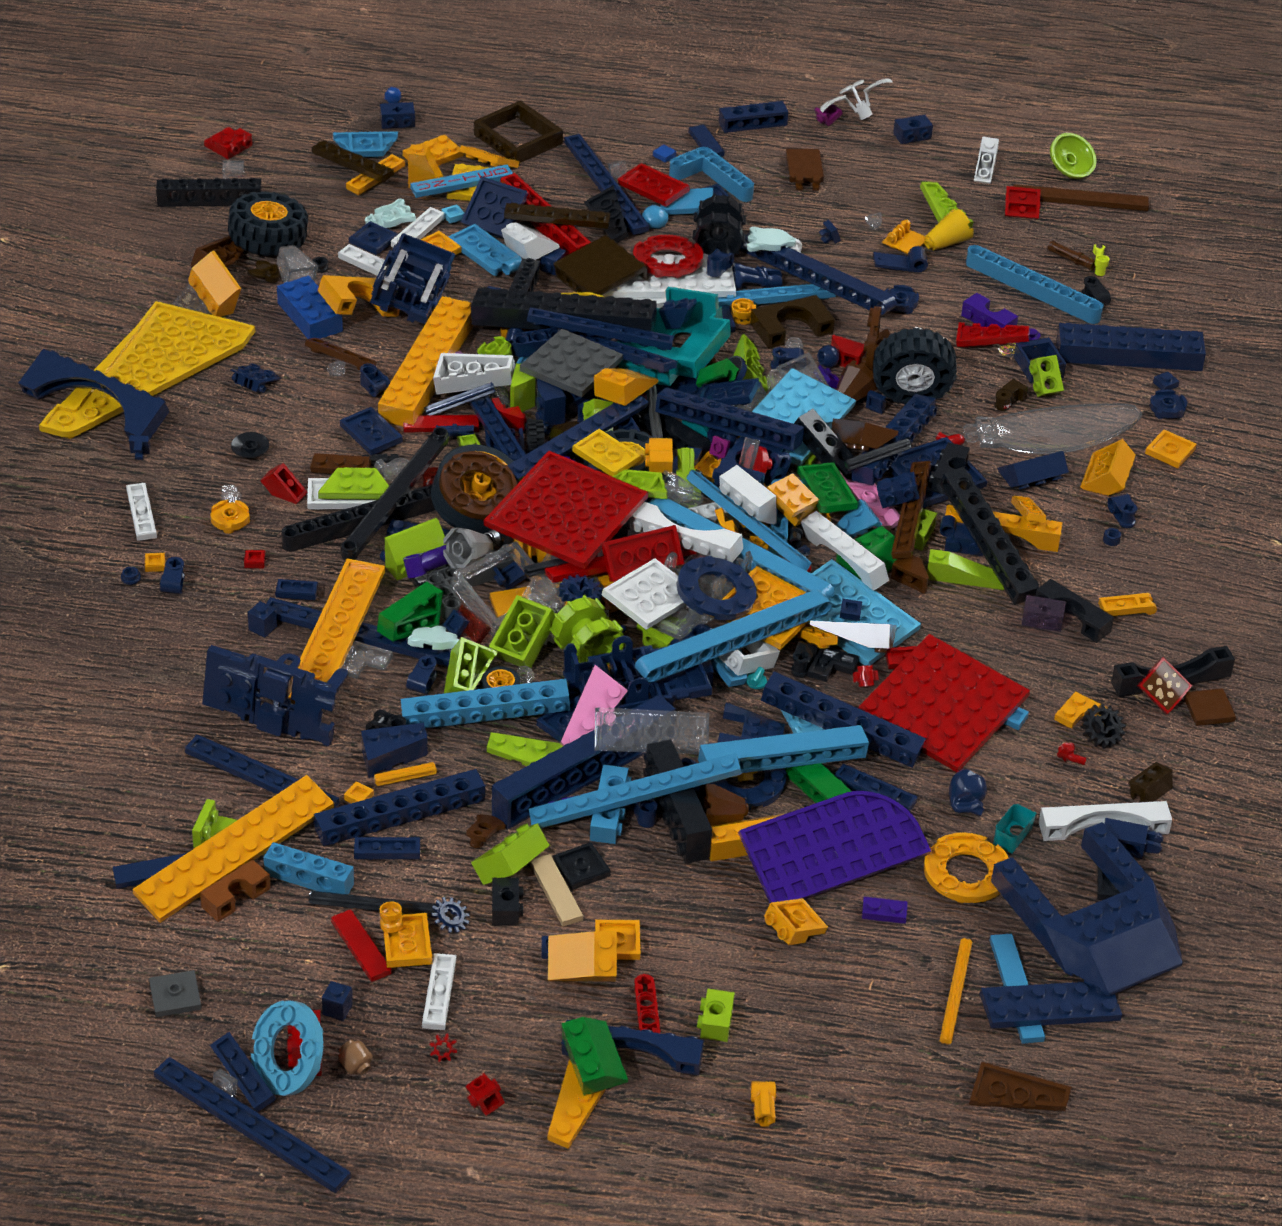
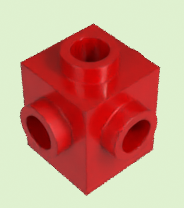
[465,1073,505,1116]

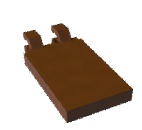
[786,149,824,191]

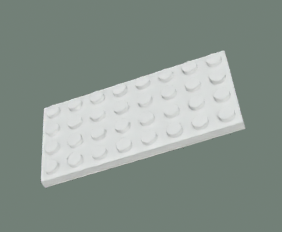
[601,254,736,298]

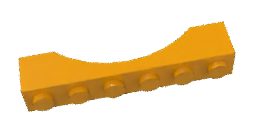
[945,505,1062,552]

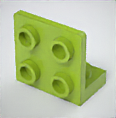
[192,799,237,848]

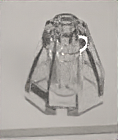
[663,470,704,508]

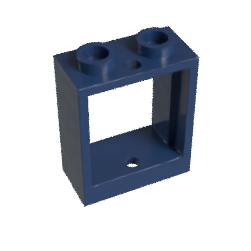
[1014,338,1066,384]

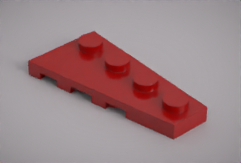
[956,322,1030,348]

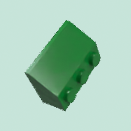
[836,525,897,581]
[561,1017,628,1096]

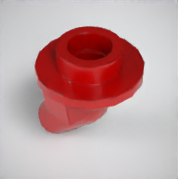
[1057,742,1086,765]

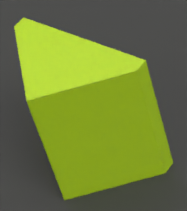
[510,364,535,412]

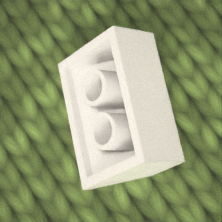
[501,223,560,260]
[719,465,777,525]

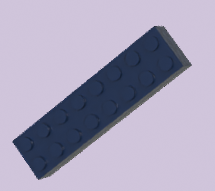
[1056,323,1206,371]

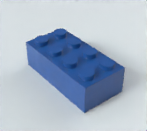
[277,276,343,339]

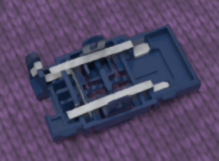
[370,233,455,324]

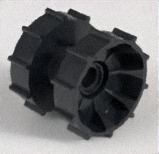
[692,194,746,255]

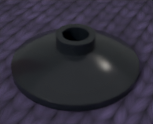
[231,432,269,458]

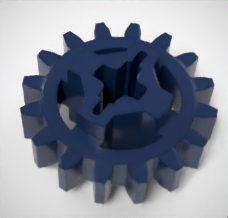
[559,575,603,602]

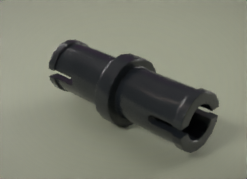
[788,522,803,549]

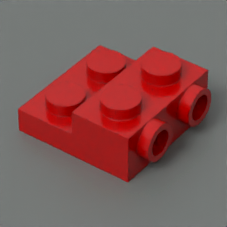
[204,127,252,159]

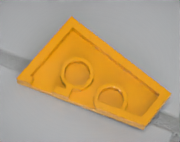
[459,145,520,168]

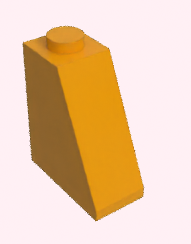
[408,144,444,188]

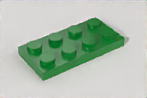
[797,462,858,513]

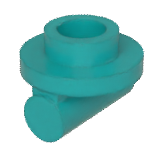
[746,667,767,689]

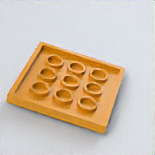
[722,566,809,650]

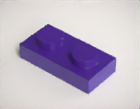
[862,897,908,924]

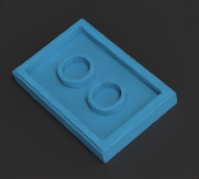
[660,188,714,215]

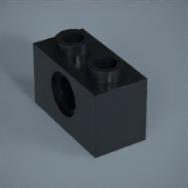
[492,878,523,926]

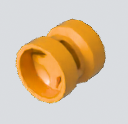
[379,901,403,933]

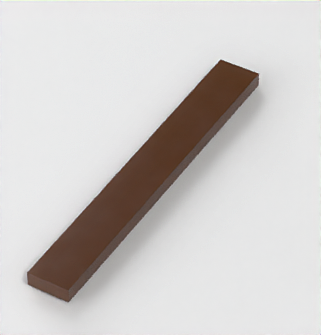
[1013,184,1149,211]
[891,461,932,559]

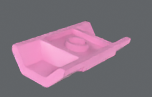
[840,472,900,531]

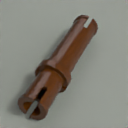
[1047,240,1096,271]

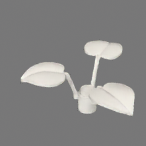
[820,78,893,120]

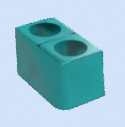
[993,804,1036,853]

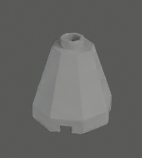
[443,528,493,570]

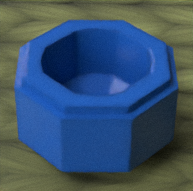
[385,87,401,103]

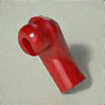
[936,432,965,445]

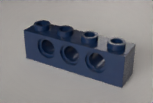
[719,101,789,133]

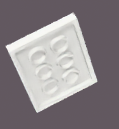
[601,558,686,630]

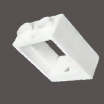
[718,640,780,676]

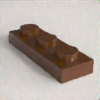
[310,453,371,474]

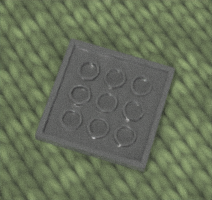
[520,329,624,397]

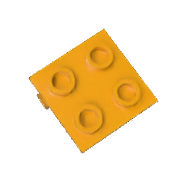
[882,220,925,254]

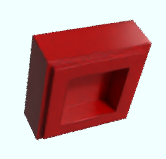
[244,550,266,569]

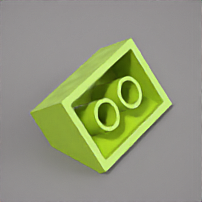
[385,518,446,581]

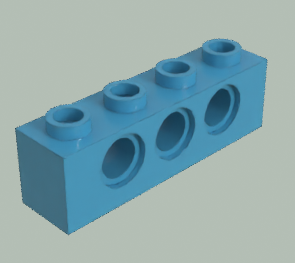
[590,765,632,844]
[263,842,354,894]

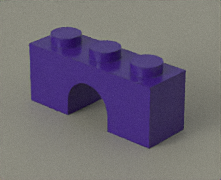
[961,293,1018,328]

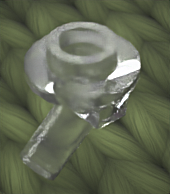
[327,360,346,377]

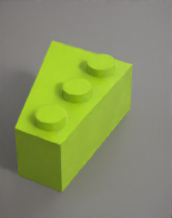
[444,637,498,693]

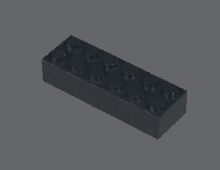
[643,739,712,864]

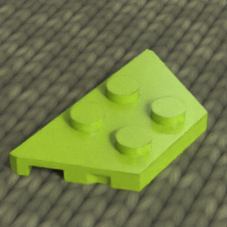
[318,467,389,499]
[612,469,668,499]

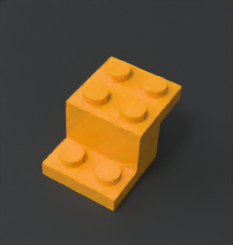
[767,473,820,526]

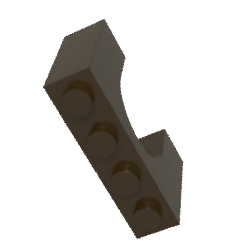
[750,295,835,349]

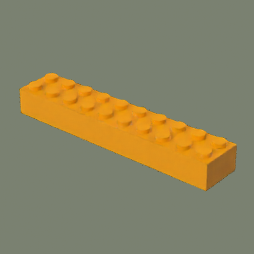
[378,296,474,426]

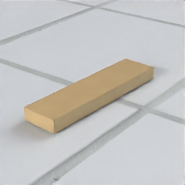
[530,854,583,927]

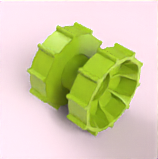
[549,595,625,664]

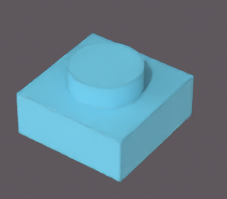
[442,204,464,223]

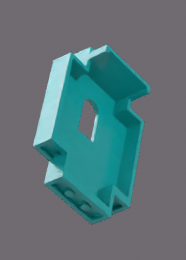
[617,286,731,386]

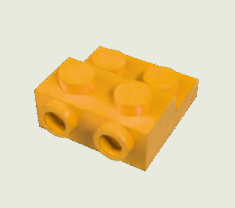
[764,898,828,945]

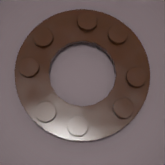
[862,306,882,371]
[439,451,517,519]

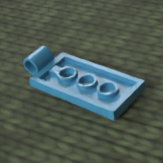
[448,224,522,276]

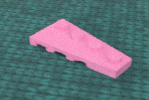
[560,665,628,746]

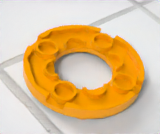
[924,833,1009,903]

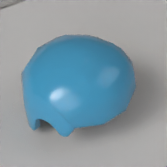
[642,205,668,229]

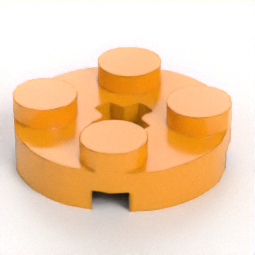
[210,500,250,534]

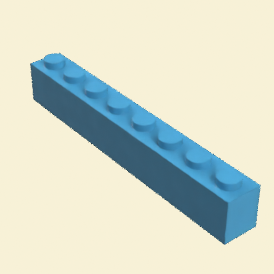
[698,725,869,773]

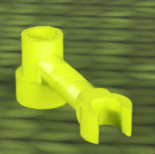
[1093,244,1110,276]

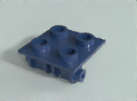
[230,363,281,393]

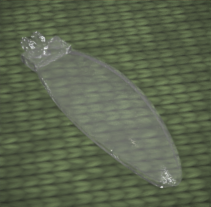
[962,403,1142,454]

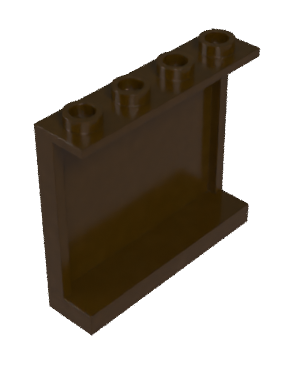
[553,235,648,295]

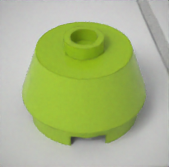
[477,336,513,356]

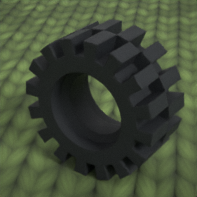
[526,419,545,453]

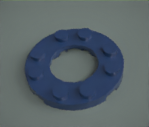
[676,556,757,620]
[708,768,786,810]

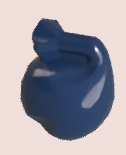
[949,769,987,816]

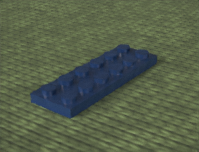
[979,982,1122,1029]

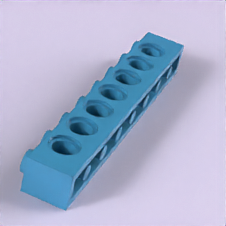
[401,679,570,729]

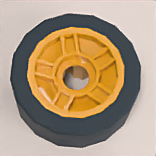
[481,666,520,689]

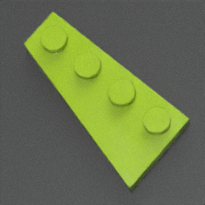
[920,182,974,228]
[487,732,563,766]

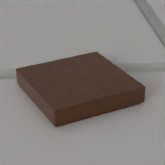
[1183,688,1236,726]

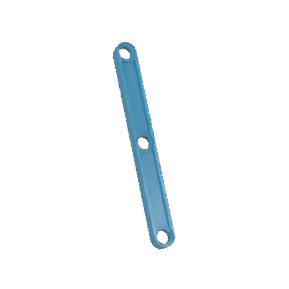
[686,470,812,571]

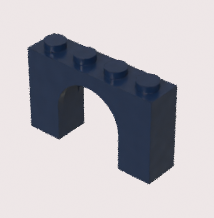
[712,436,786,489]

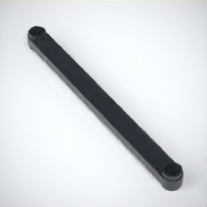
[340,427,449,561]

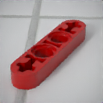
[634,974,661,1034]

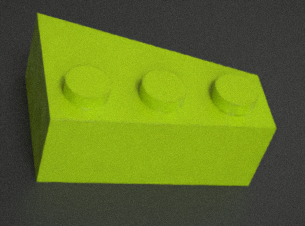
[471,823,550,885]

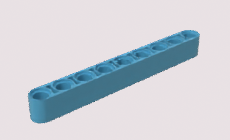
[966,245,1103,324]

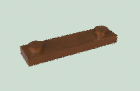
[305,337,377,370]

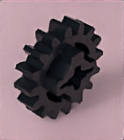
[1080,703,1126,749]

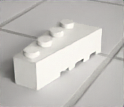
[433,353,515,394]

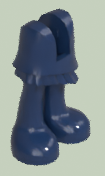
[732,263,783,291]

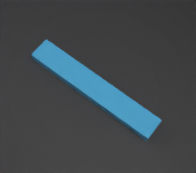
[990,933,1045,1044]

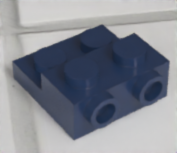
[877,472,920,509]

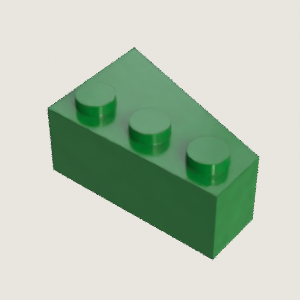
[377,582,443,641]

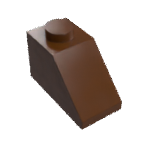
[891,555,929,594]

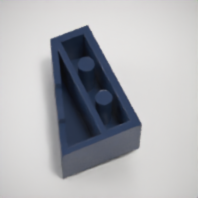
[361,722,428,778]

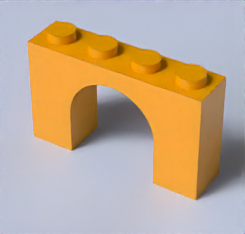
[317,275,400,317]

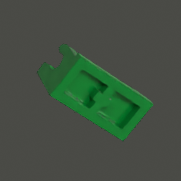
[696,358,739,387]

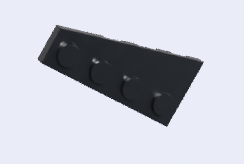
[584,185,629,243]

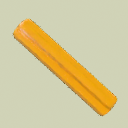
[374,762,437,786]

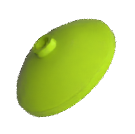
[1050,133,1097,179]

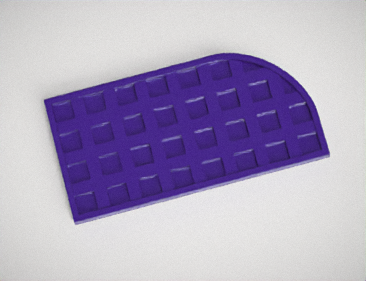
[738,791,931,903]

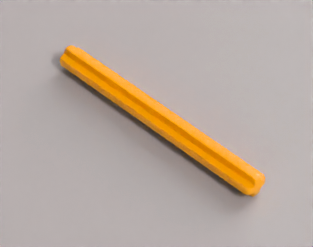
[940,938,972,1045]

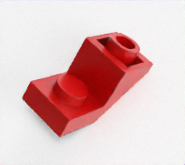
[492,397,527,432]

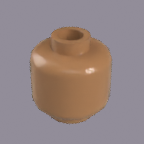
[338,1040,373,1075]

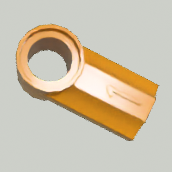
[751,1081,776,1127]

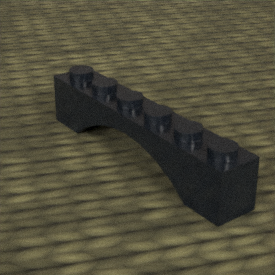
[1111,646,1235,697]

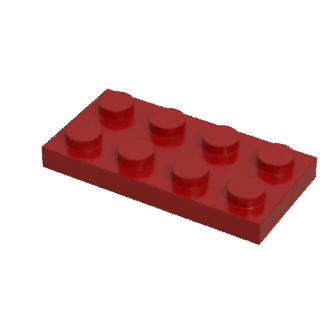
[617,163,690,207]
[601,525,685,582]

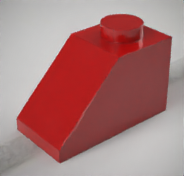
[260,463,307,504]

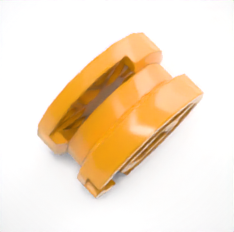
[731,298,756,325]

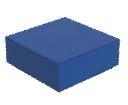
[653,144,677,163]

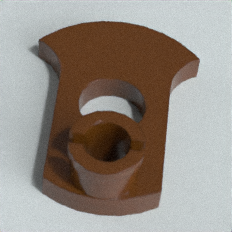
[466,814,505,848]

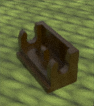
[1128,762,1173,802]

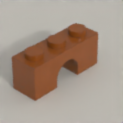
[200,860,270,922]

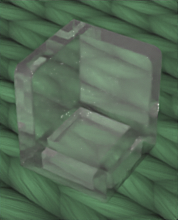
[222,160,245,179]

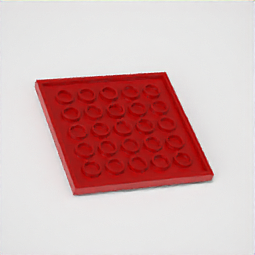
[484,451,648,569]
[858,634,1030,772]

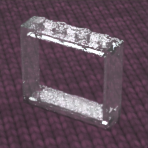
[450,541,559,637]

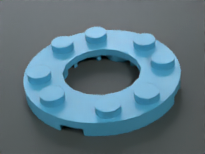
[251,1001,323,1096]

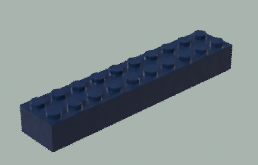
[492,694,675,830]

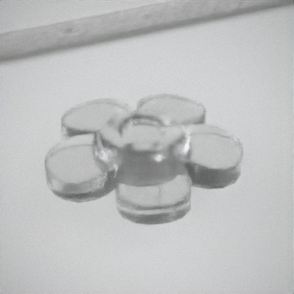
[221,484,242,503]

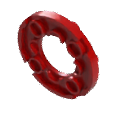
[633,235,704,278]

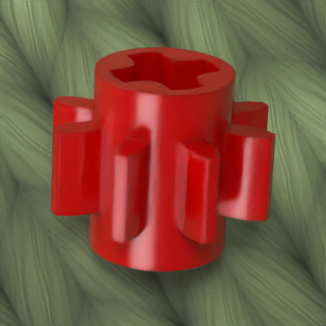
[853,665,879,688]
[429,1033,458,1062]

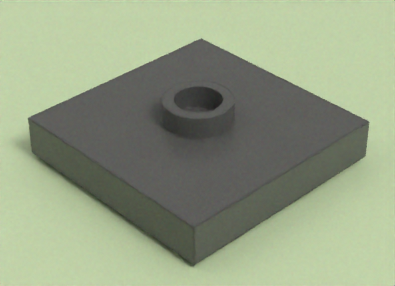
[149,970,202,1017]

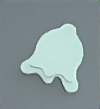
[365,199,416,228]
[747,226,796,252]
[407,626,459,650]

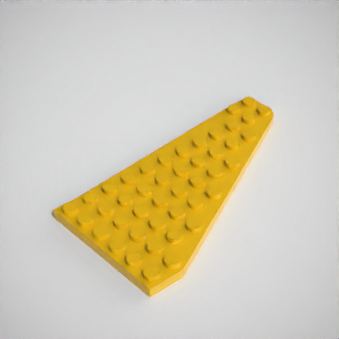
[39,301,256,439]

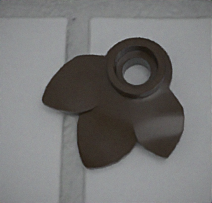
[248,260,283,283]

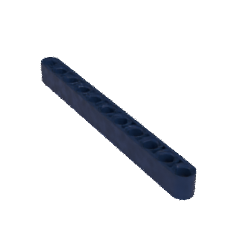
[740,233,897,315]

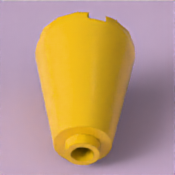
[924,208,974,251]

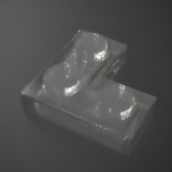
[342,641,393,679]

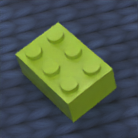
[489,595,555,671]

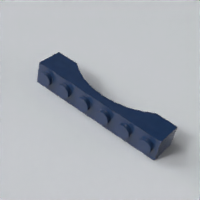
[561,1019,704,1076]

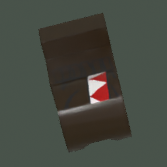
[994,378,1028,411]

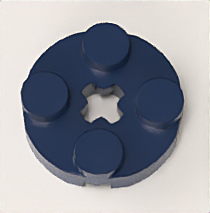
[885,285,919,314]
[1149,389,1187,419]

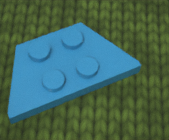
[333,131,398,157]

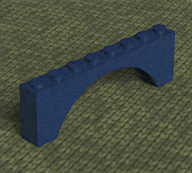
[18,349,169,440]

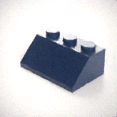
[997,451,1069,489]

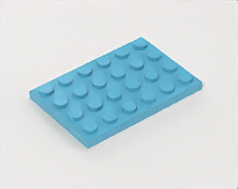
[752,368,856,466]
[808,559,921,665]

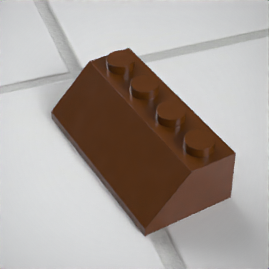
[832,418,899,451]

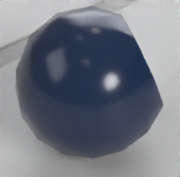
[817,345,840,368]

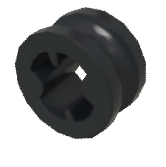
[312,257,328,273]

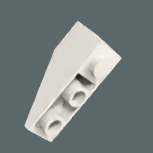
[974,136,999,184]

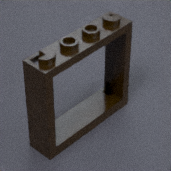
[473,100,563,164]

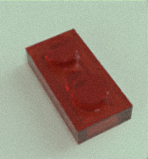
[458,604,491,644]

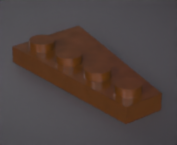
[969,1061,1072,1111]

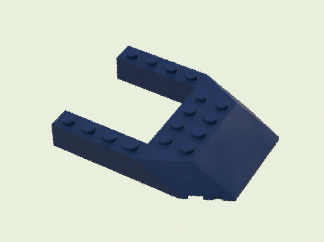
[991,822,1183,996]

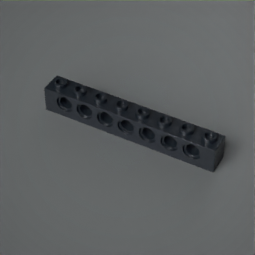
[940,467,1039,605]

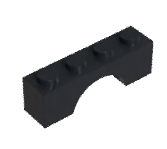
[1034,579,1114,643]

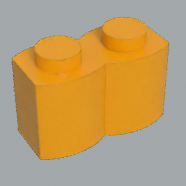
[645,438,673,473]

